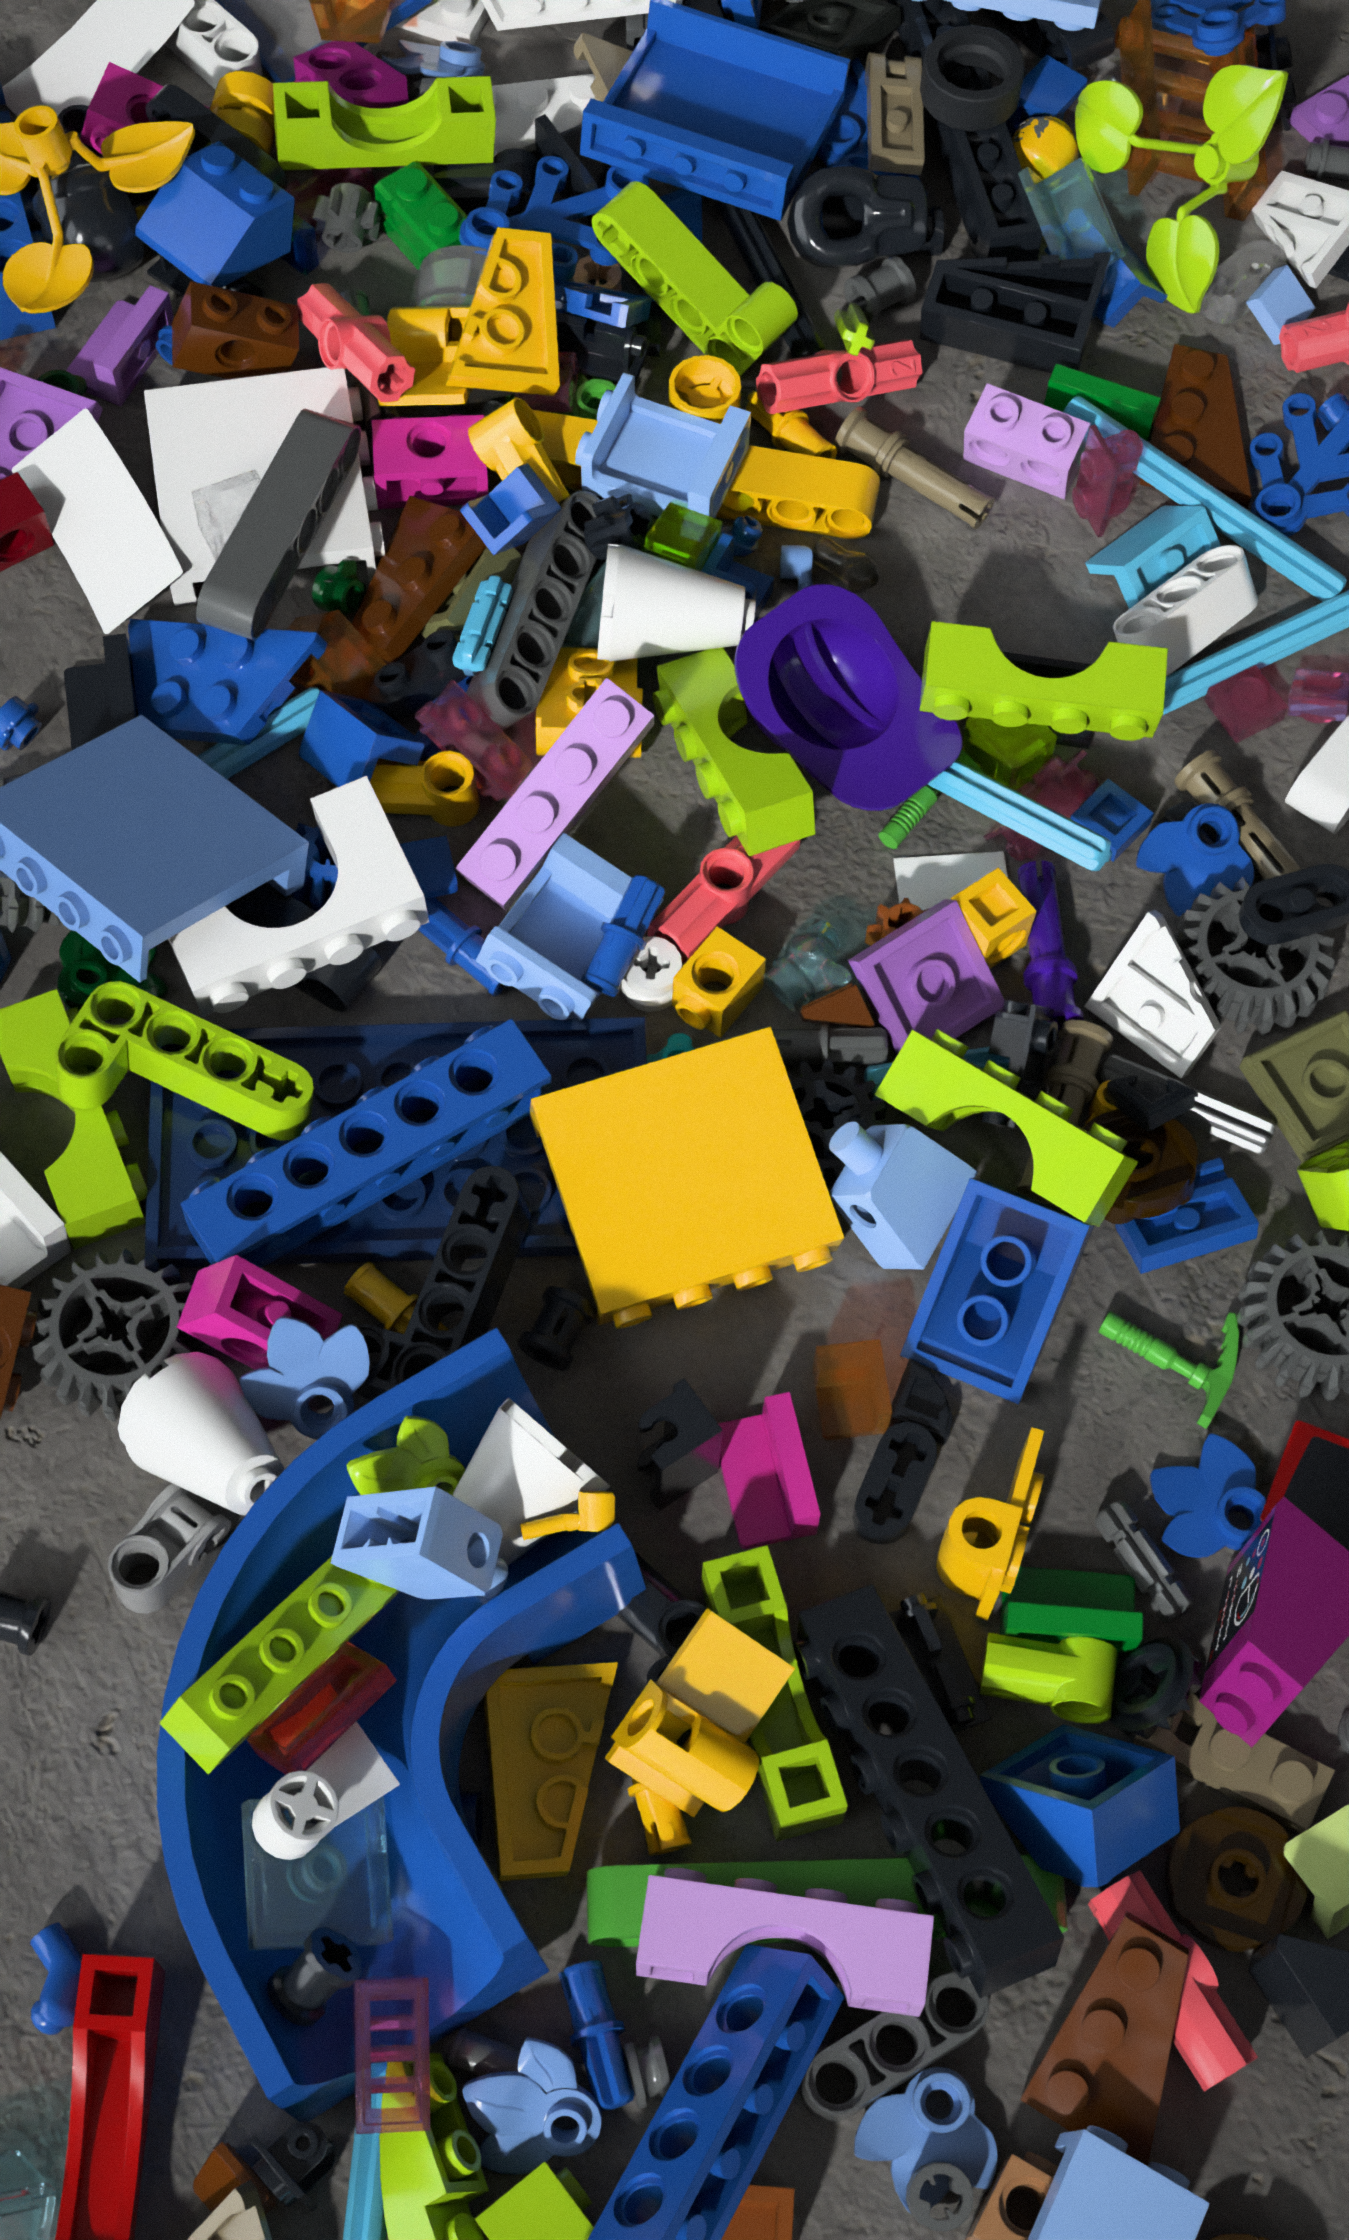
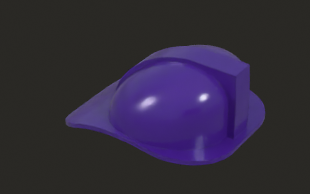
[734,584,962,811]

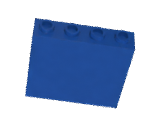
[580,0,851,221]

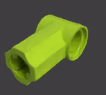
[979,1633,1118,1724]

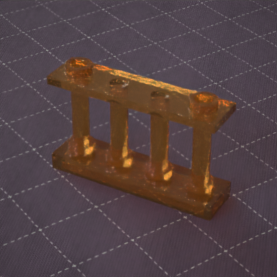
[1115,0,1268,221]

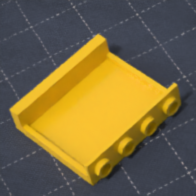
[529,1026,844,1329]

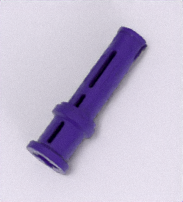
[1017,861,1084,1038]

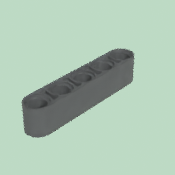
[196,408,361,641]
[463,491,600,735]

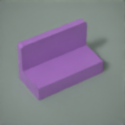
[66,285,174,407]

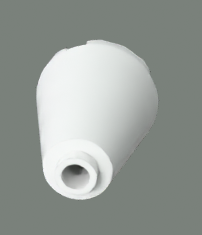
[597,544,756,662]
[118,1352,284,1515]
[452,1397,610,1566]

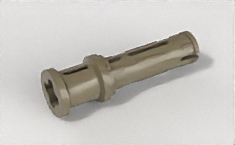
[834,406,995,529]
[1174,749,1302,880]
[1017,1020,1113,1205]

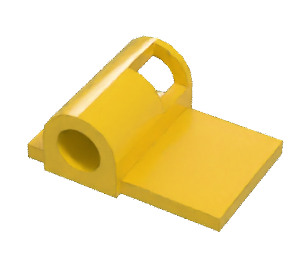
[378,305,473,406]
[536,647,643,758]
[936,1427,1044,1621]
[605,1608,795,1818]

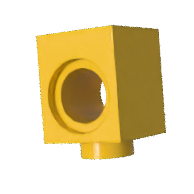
[951,867,1036,969]
[672,926,766,1038]

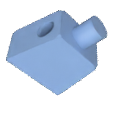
[829,1121,978,1269]
[331,1486,508,1600]

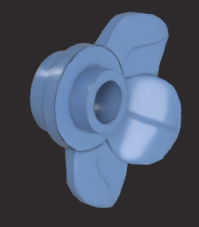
[382,40,485,78]
[240,1316,370,1439]
[463,2037,602,2175]
[854,2067,998,2215]

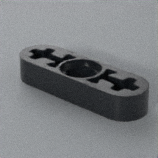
[145,84,288,190]

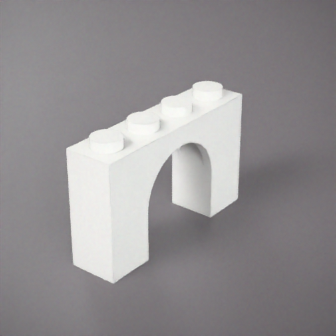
[168,776,429,1017]

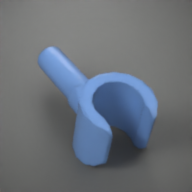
[780,545,813,591]

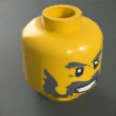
[1011,116,1079,198]

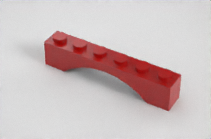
[55,1954,166,2240]

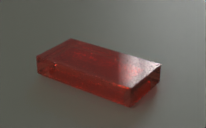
[247,1641,397,1775]

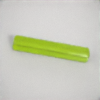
[834,303,875,356]

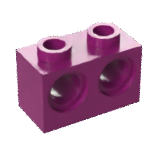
[293,36,409,108]

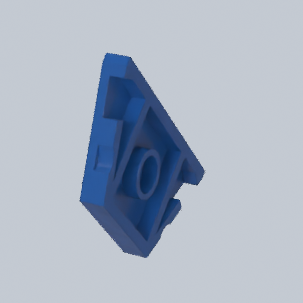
[128,619,328,745]

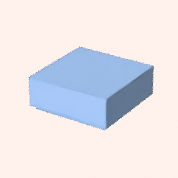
[1246,265,1316,345]

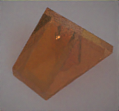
[286,610,387,702]

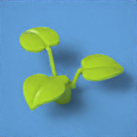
[1075,64,1288,313]

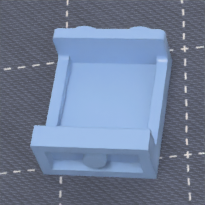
[575,373,751,533]
[476,832,664,1021]
[1028,2125,1210,2240]

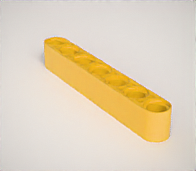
[495,410,880,539]

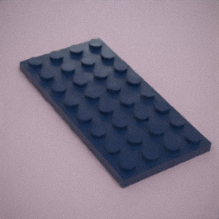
[145,1017,647,1268]

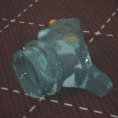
[764,920,852,1012]

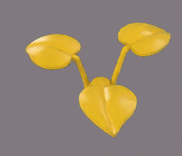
[0,105,195,314]

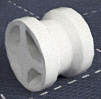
[621,936,682,1012]
[252,1770,339,1860]

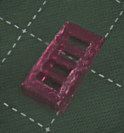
[353,1975,430,2134]

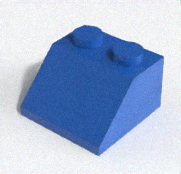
[135,141,295,288]
[980,1724,1180,1888]

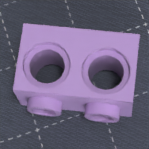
[963,383,1091,500]

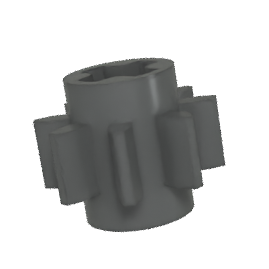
[313,183,381,253]

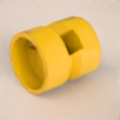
[210,71,275,155]
[668,355,741,424]

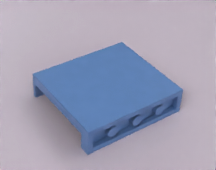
[0,715,309,983]

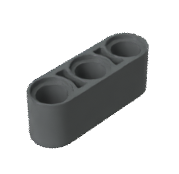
[801,1972,989,2123]

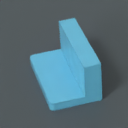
[1085,505,1221,609]

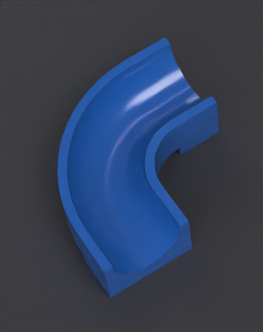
[157,1327,646,2122]

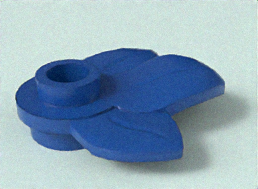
[1136,803,1254,917]
[1149,1434,1267,1558]

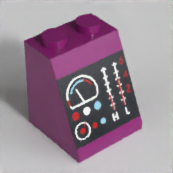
[1199,1497,1349,1748]

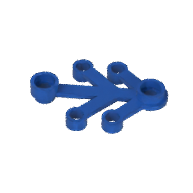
[1149,0,1286,56]
[459,156,649,281]
[1250,393,1349,537]

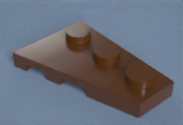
[1139,344,1252,509]
[346,496,486,663]
[1020,1911,1189,2166]

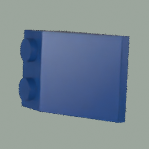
[900,1177,1094,1405]

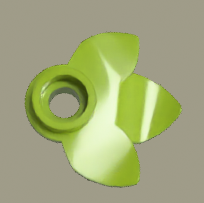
[346,1416,466,1495]

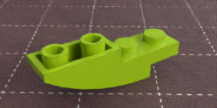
[379,2053,489,2240]

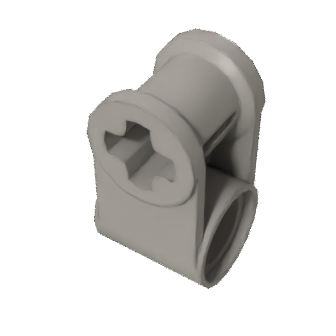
[108,1483,231,1614]

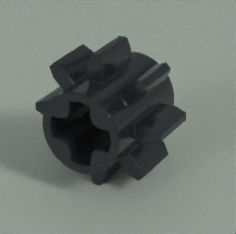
[584,494,655,560]

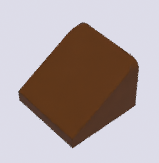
[799,983,875,1028]
[192,2141,277,2215]

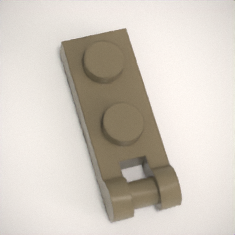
[865,52,925,175]
[1133,1690,1335,1834]

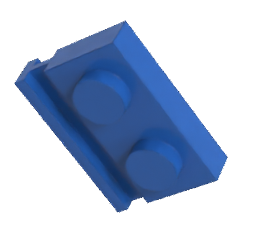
[1115,1158,1259,1274]

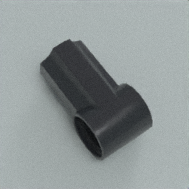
[434,148,538,217]
[616,1551,707,1659]

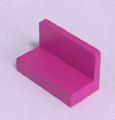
[718,1392,821,1549]

